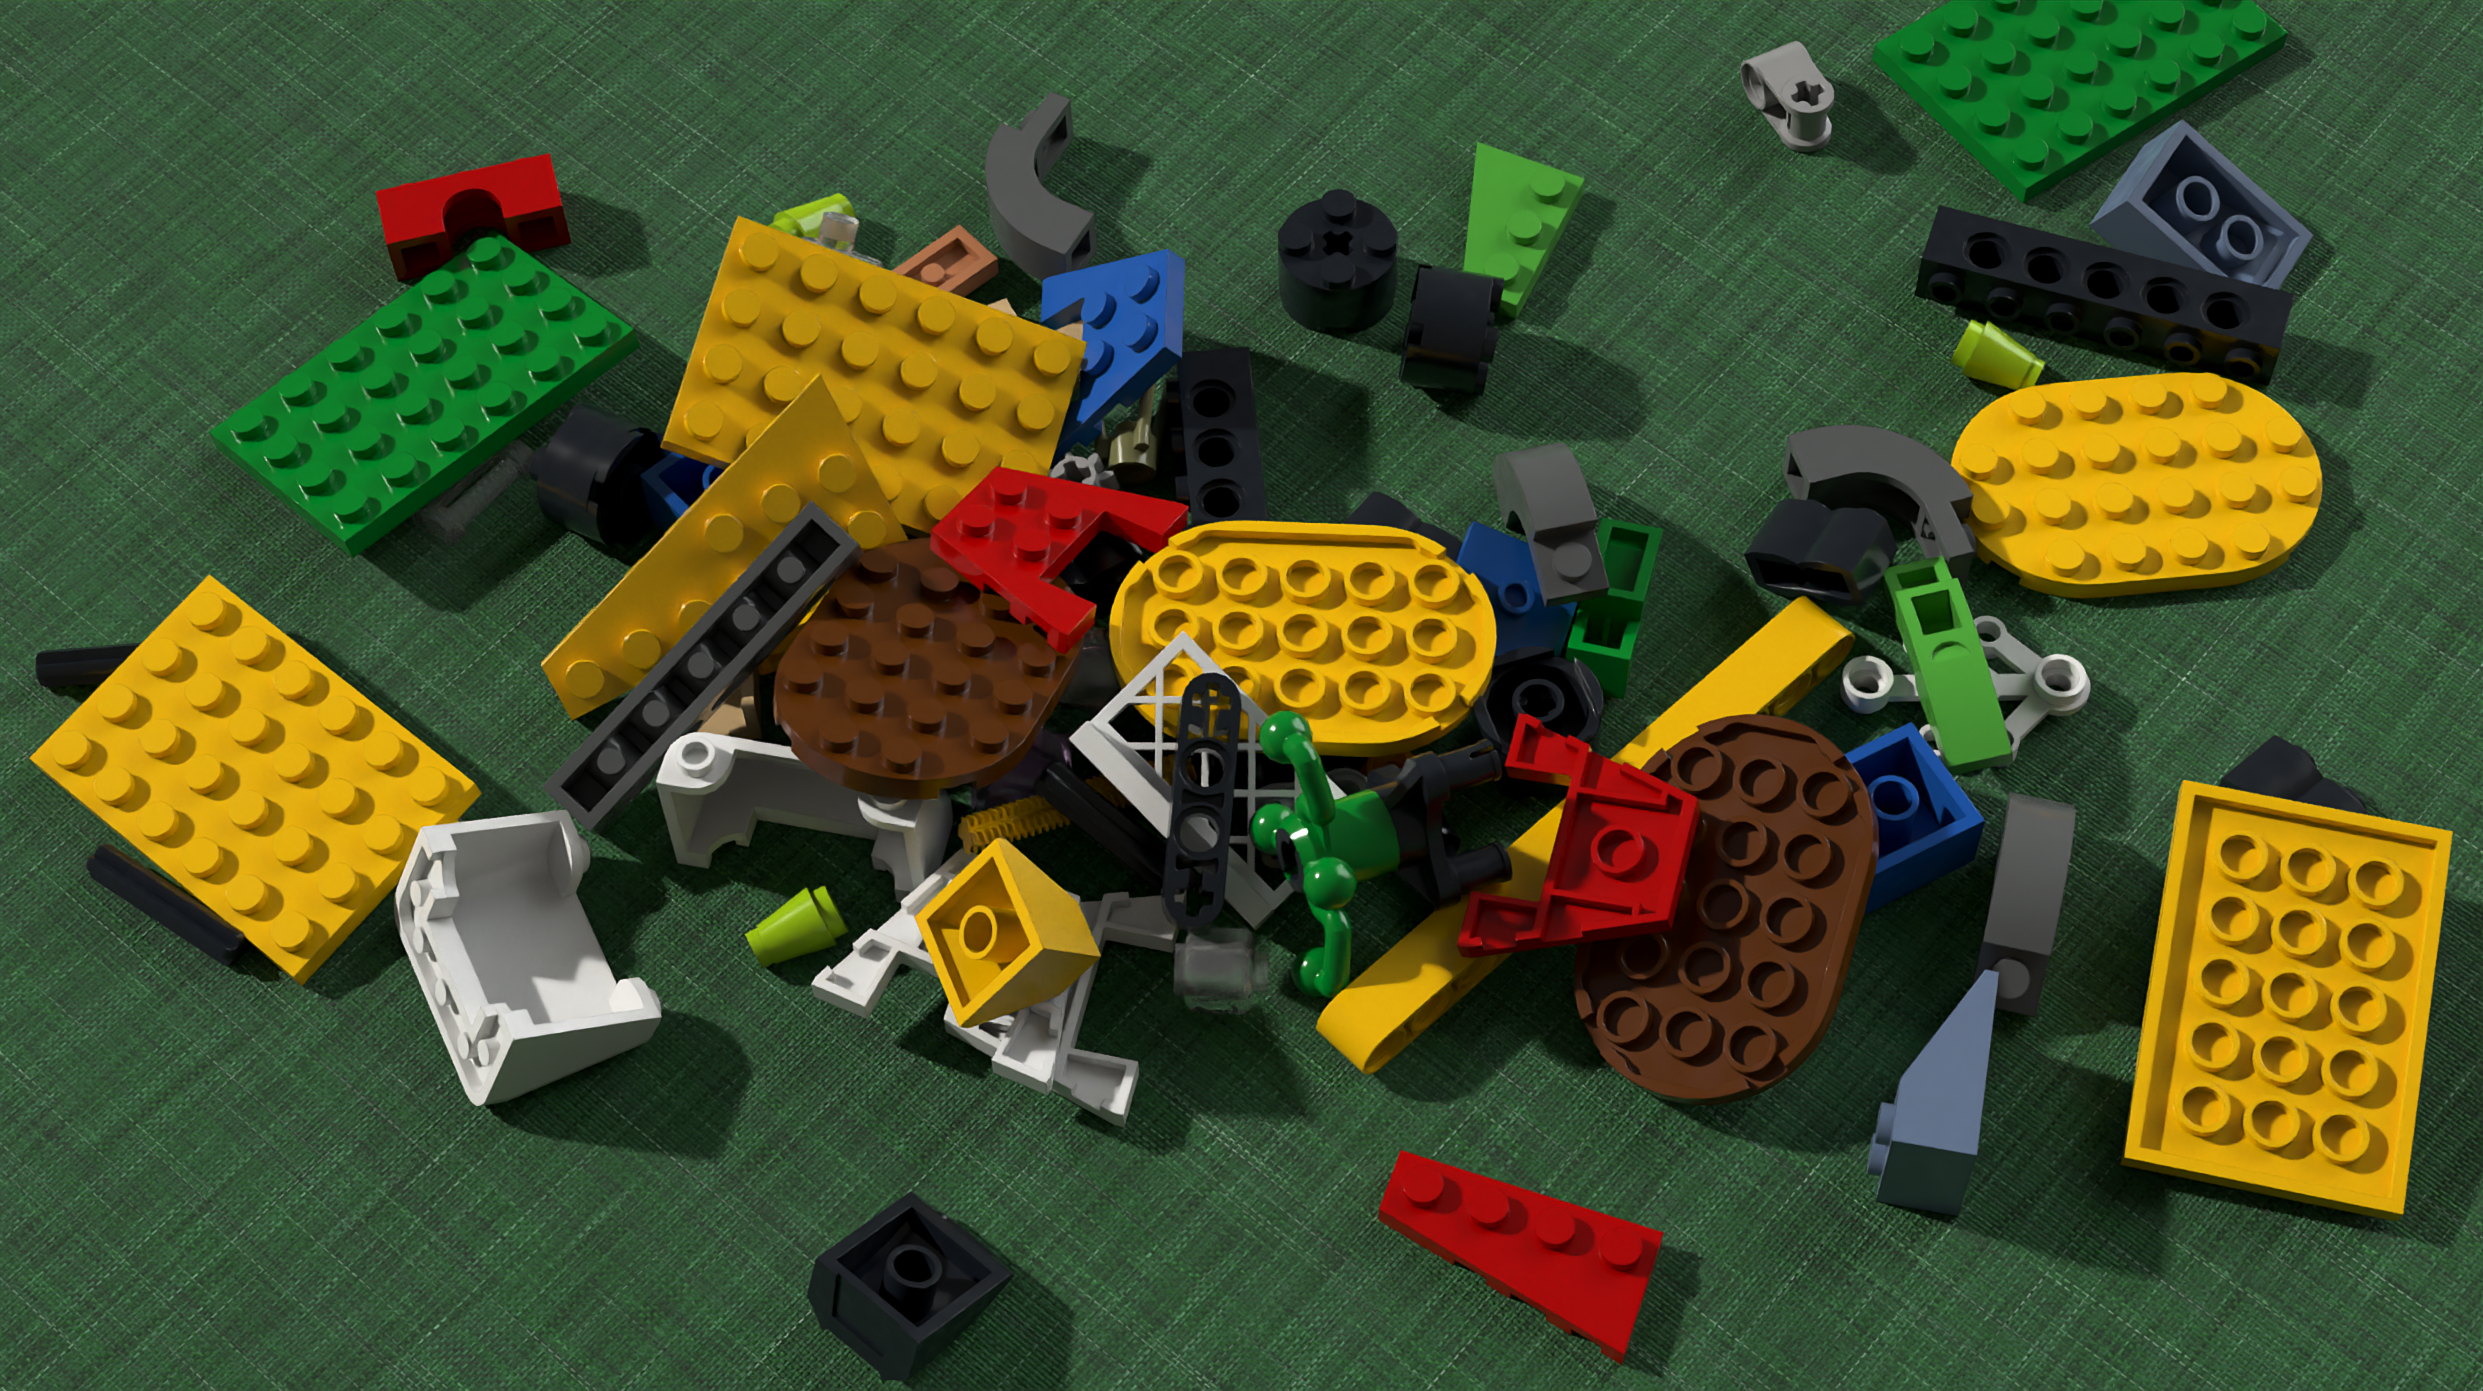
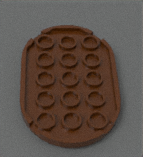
[773,537,1085,800]
[1574,714,1879,1106]

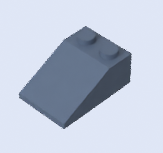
[2089,119,2313,290]
[1867,970,1999,1216]

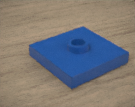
[1456,521,1578,659]

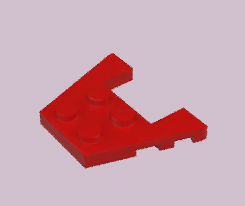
[930,466,1189,655]
[1457,713,1701,958]

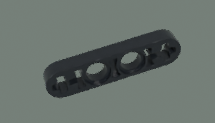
[1161,672,1242,932]

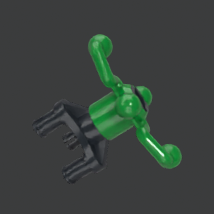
[1248,710,1513,999]

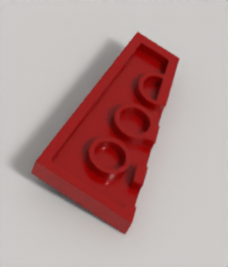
[1379,1150,1664,1365]

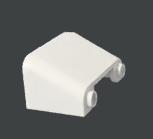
[656,732,953,903]
[394,809,662,1106]

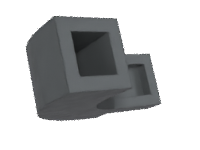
[985,91,1097,281]
[1782,425,1977,588]
[1491,442,1610,608]
[1971,792,2076,1017]

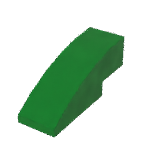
[1565,517,1663,699]

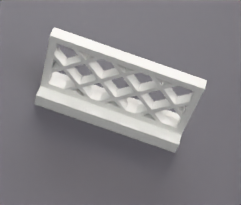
[1069,631,1347,930]

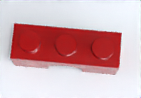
[375,153,572,282]

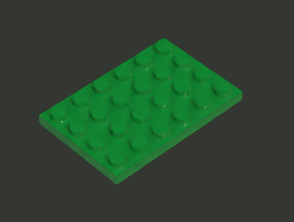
[1872,0,2288,203]
[209,230,640,558]

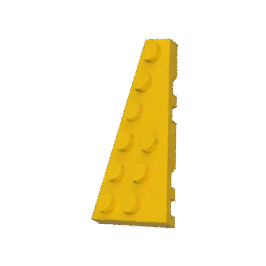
[541,372,909,721]

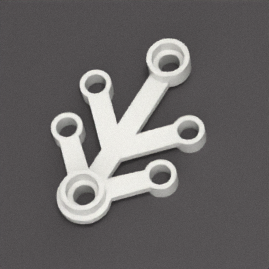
[1840,616,2090,767]

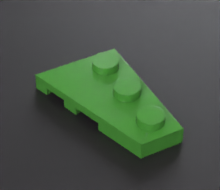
[1463,142,1585,320]

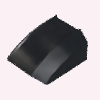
[807,1191,1015,1381]

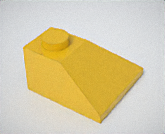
[914,838,1101,1028]

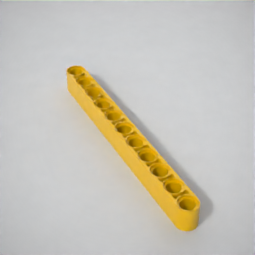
[1316,596,1855,1075]

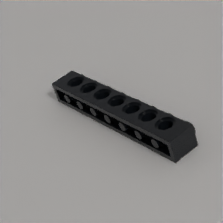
[1166,347,1294,799]

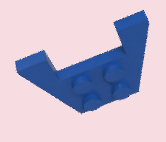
[1040,249,1185,469]

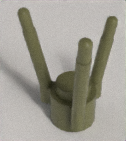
[1078,369,1170,484]

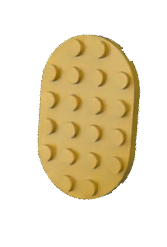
[1951,372,2322,598]
[1109,521,1497,757]

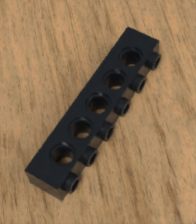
[1914,205,2295,386]

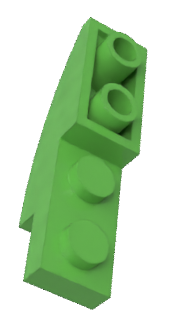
[1882,555,2013,776]

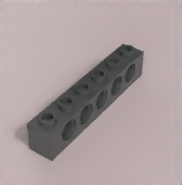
[542,500,864,836]

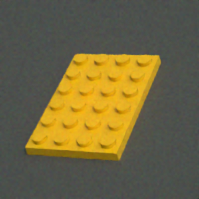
[660,216,1087,538]
[29,574,482,986]
[2120,780,2453,1222]

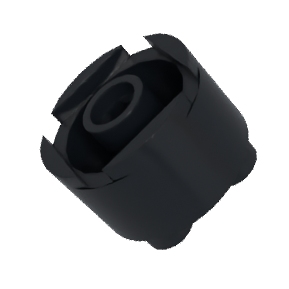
[1278,189,1398,334]
[1399,264,1504,396]
[529,403,672,547]
[1471,646,1604,799]

